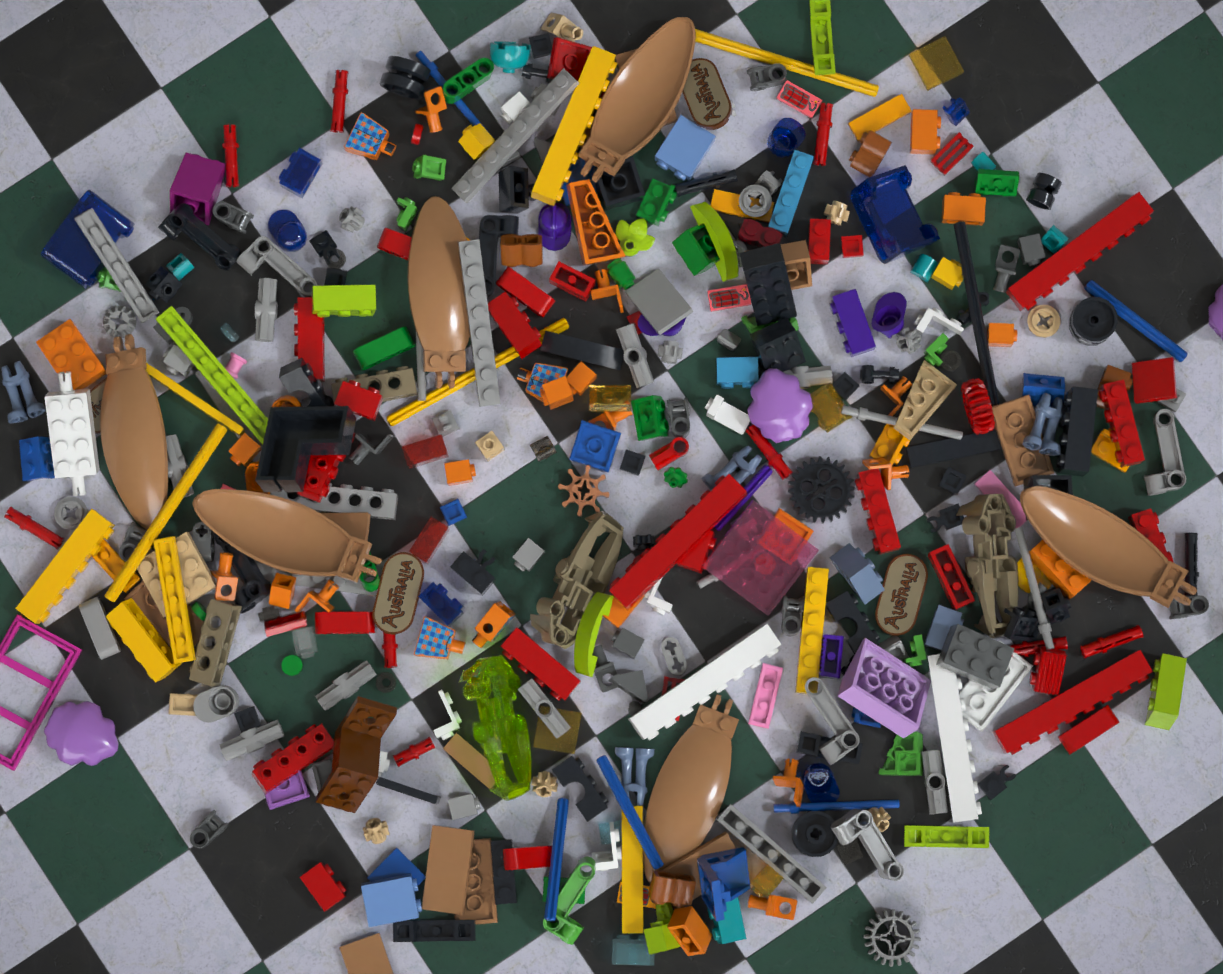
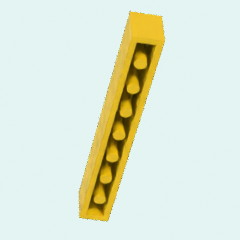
[531,46,618,206]

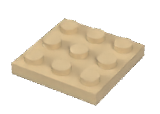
[137,532,216,617]

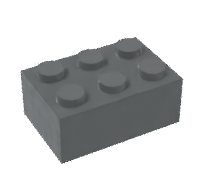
[936,624,1015,689]

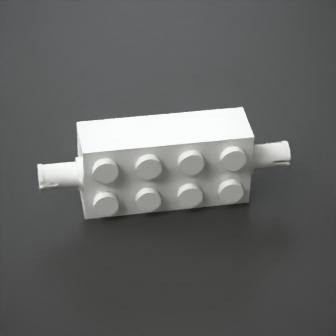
[45,371,100,496]

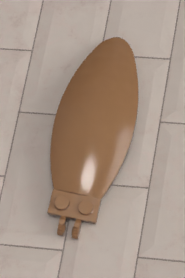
[579,17,696,182]
[408,196,470,388]
[100,334,168,530]
[1020,486,1197,608]
[193,489,382,583]
[643,694,739,883]

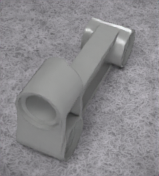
[236,236,318,297]
[1144,409,1186,496]
[805,677,859,765]
[831,809,904,881]

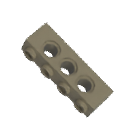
[331,366,418,402]
[189,599,242,687]

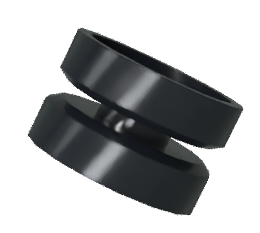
[380,56,431,100]
[1069,297,1118,346]
[791,811,838,857]

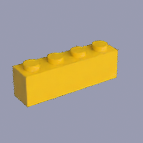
[105,598,182,683]

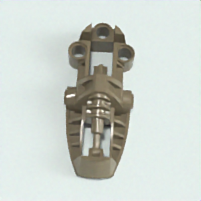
[956,494,1018,638]
[530,511,624,649]

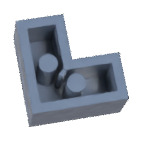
[829,543,885,604]

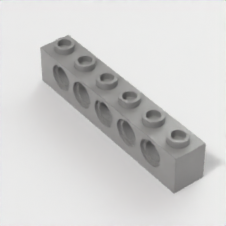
[271,483,398,521]
[717,804,827,904]

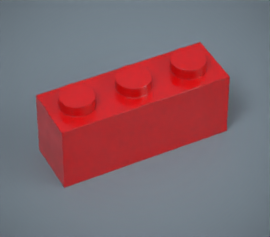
[488,291,542,359]
[927,544,975,610]

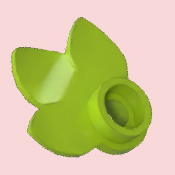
[616,218,655,257]

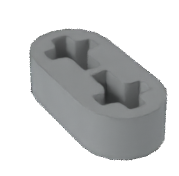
[661,637,687,676]

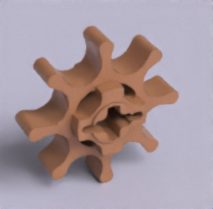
[558,465,610,517]

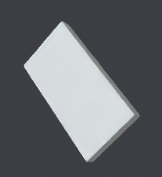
[959,640,1033,732]

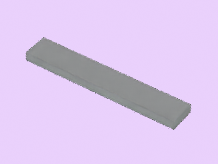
[74,207,159,323]

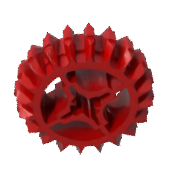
[961,378,995,435]

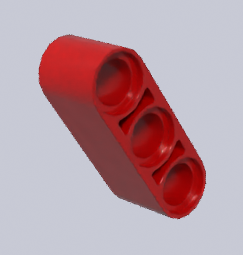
[377,228,412,261]
[496,267,555,318]
[315,612,375,634]
[1058,705,1119,755]
[503,845,552,870]

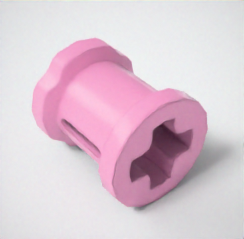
[224,352,247,379]

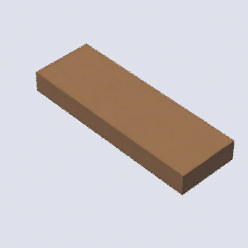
[443,733,504,790]

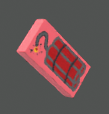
[776,80,822,119]
[707,284,751,312]

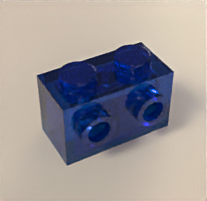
[278,148,323,198]
[418,582,463,627]

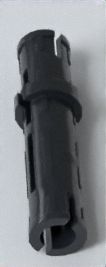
[675,169,738,197]
[1184,533,1199,596]

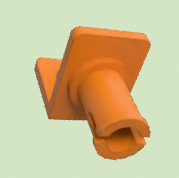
[415,86,447,133]
[591,269,624,313]
[880,376,912,416]
[588,403,632,431]
[862,457,909,490]
[210,552,238,601]
[295,579,339,612]
[773,759,804,807]
[748,894,798,920]

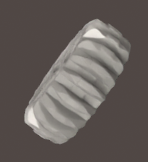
[863,909,921,967]

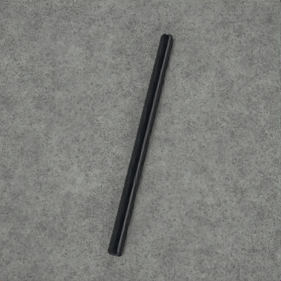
[954,221,1000,406]

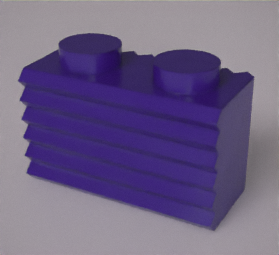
[819,634,844,679]

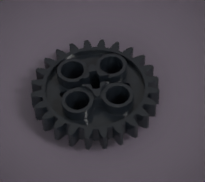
[788,456,855,524]

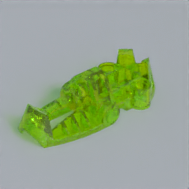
[459,655,531,801]

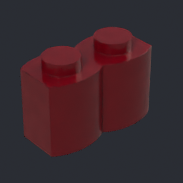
[738,219,782,248]

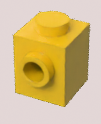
[458,123,495,159]
[931,257,964,290]

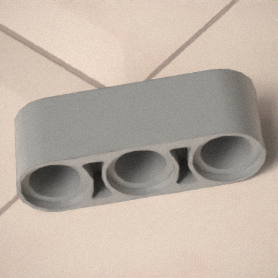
[79,596,121,660]

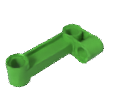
[543,856,596,945]

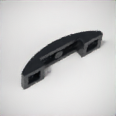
[540,331,624,370]
[393,920,476,942]

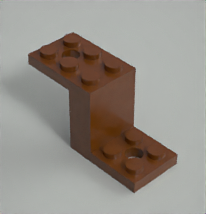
[316,696,397,813]

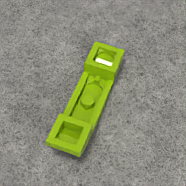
[809,0,836,75]
[690,202,739,282]
[574,592,614,677]
[904,826,989,848]

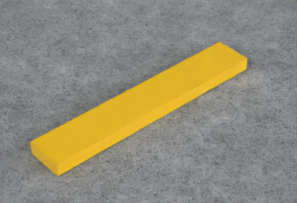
[146,363,245,437]
[153,536,196,664]
[622,806,643,933]

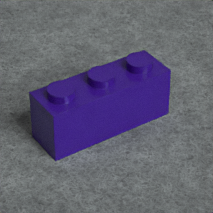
[829,289,876,358]

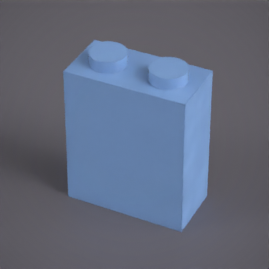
[655,115,716,181]
[361,874,422,927]

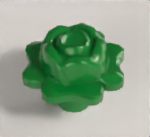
[664,467,688,488]

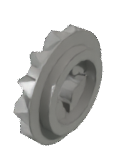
[739,185,772,217]
[103,305,136,338]
[54,497,88,530]

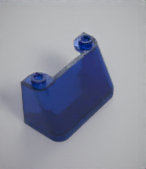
[851,165,940,264]
[41,190,135,290]

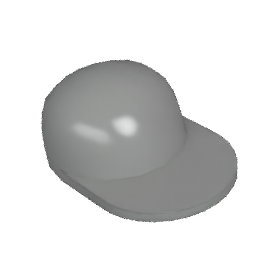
[193,685,239,723]

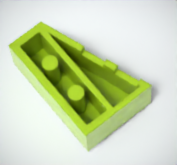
[312,285,376,317]
[1145,653,1187,730]

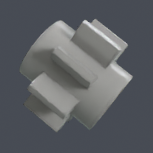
[339,206,365,233]
[896,327,922,354]
[657,341,683,364]

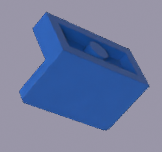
[1021,373,1065,407]

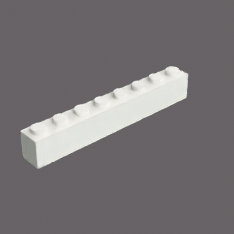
[628,624,781,741]
[928,654,982,823]

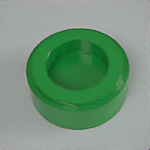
[191,601,207,621]
[281,655,303,676]

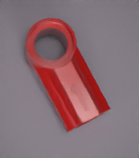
[649,437,689,471]

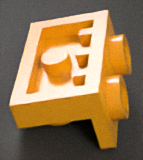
[869,424,911,465]
[1091,428,1129,473]

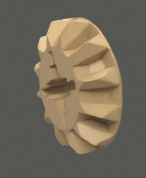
[1027,305,1060,338]

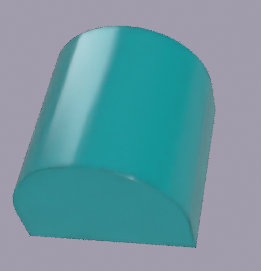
[971,152,996,171]
[1041,225,1069,254]
[166,253,195,281]
[910,254,938,283]

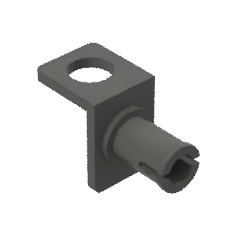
[993,244,1020,293]
[349,433,394,465]
[592,645,617,693]

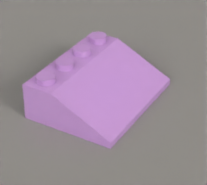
[838,638,931,738]

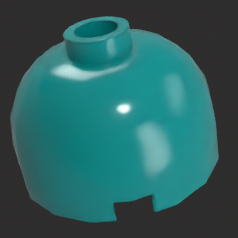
[489,41,531,73]

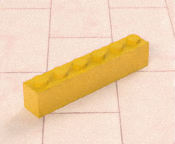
[15,509,115,624]
[795,567,829,694]

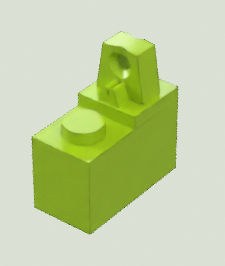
[644,902,681,955]

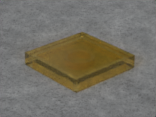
[909,36,964,91]
[589,385,631,411]
[533,706,582,754]

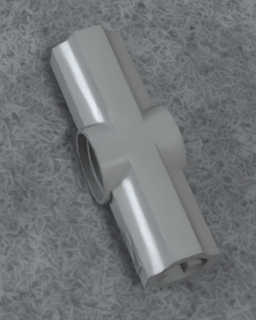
[255,278,278,342]
[616,323,654,388]
[783,365,833,389]
[166,434,194,498]
[315,660,377,711]
[518,678,571,739]
[219,720,285,761]
[922,750,948,814]

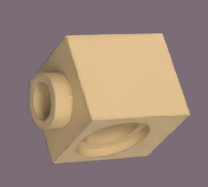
[475,431,505,462]

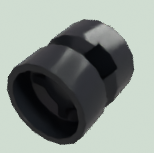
[1026,172,1062,210]

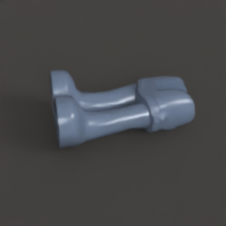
[1,361,46,423]
[1023,393,1063,456]
[701,445,762,490]
[615,747,655,806]

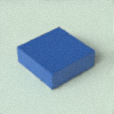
[440,499,467,526]

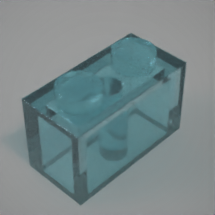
[612,934,655,966]

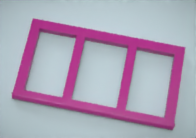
[0,614,82,771]

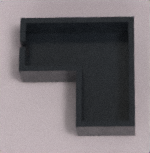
[255,406,357,492]

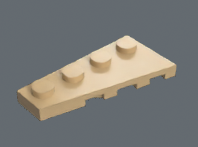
[894,360,957,440]

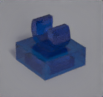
[942,97,970,126]

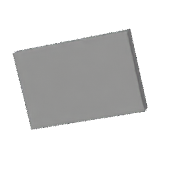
[625,268,693,335]

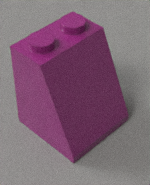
[170,152,225,225]

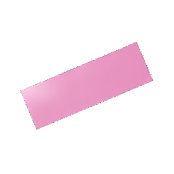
[974,470,1027,528]
[748,663,783,729]

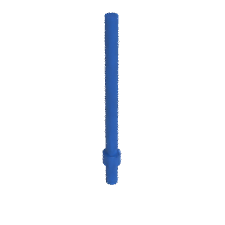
[415,51,495,140]
[773,800,899,814]

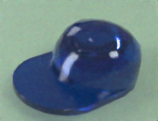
[767,118,806,158]
[268,210,307,252]
[802,763,840,803]

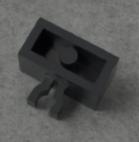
[498,166,537,214]
[450,549,496,596]

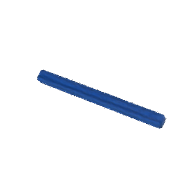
[1084,280,1188,362]
[596,755,664,870]
[544,798,569,921]

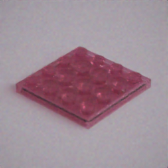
[702,500,819,616]

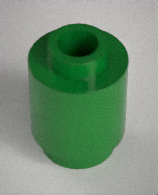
[607,258,636,290]

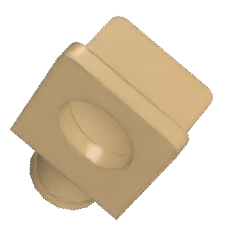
[541,12,583,42]

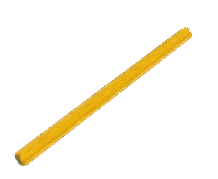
[695,29,879,97]
[386,318,569,426]
[105,424,227,602]

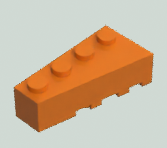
[566,179,626,266]

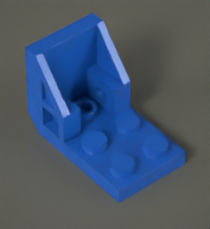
[697,847,751,921]

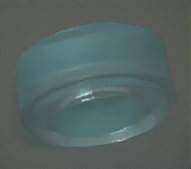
[220,322,240,342]

